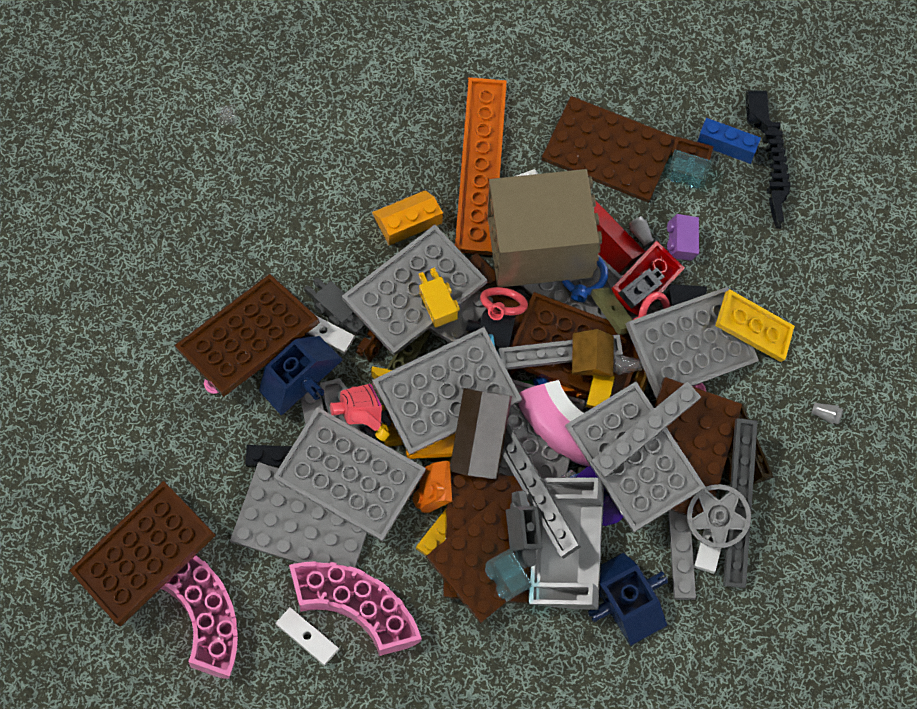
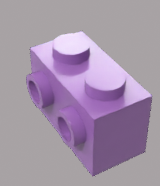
[667,214,699,261]

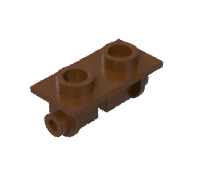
[356,330,383,363]

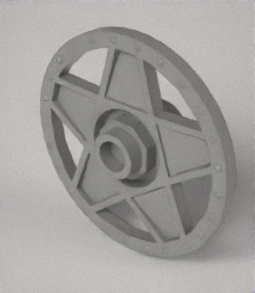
[687,485,751,548]

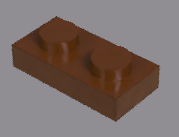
[671,136,714,166]

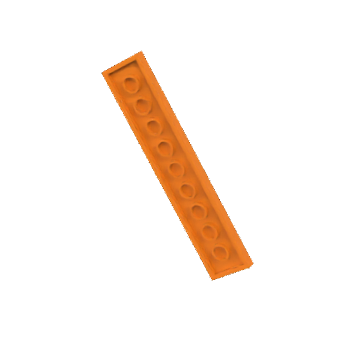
[455,77,507,255]

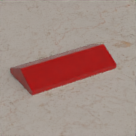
[594,201,646,274]
[611,240,685,315]

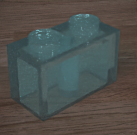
[666,150,712,189]
[485,548,532,602]

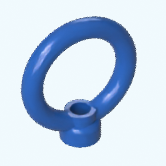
[562,257,608,302]

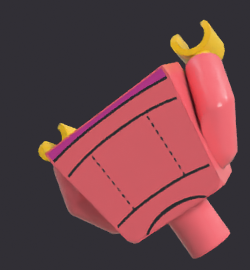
[330,384,389,441]

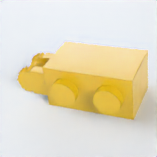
[418,267,460,328]

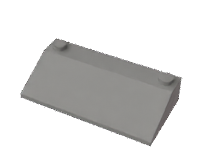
[529,478,604,610]

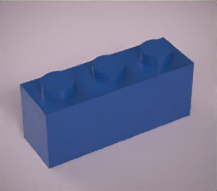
[697,118,761,164]

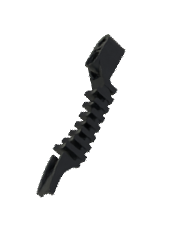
[745,90,791,229]

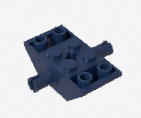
[259,336,343,416]
[588,553,668,646]

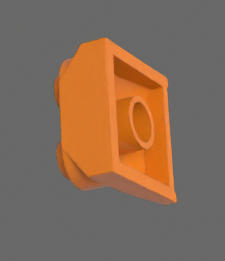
[413,461,452,513]

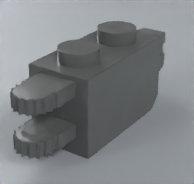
[304,278,364,335]
[506,491,542,569]

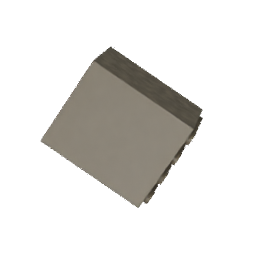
[487,169,602,287]

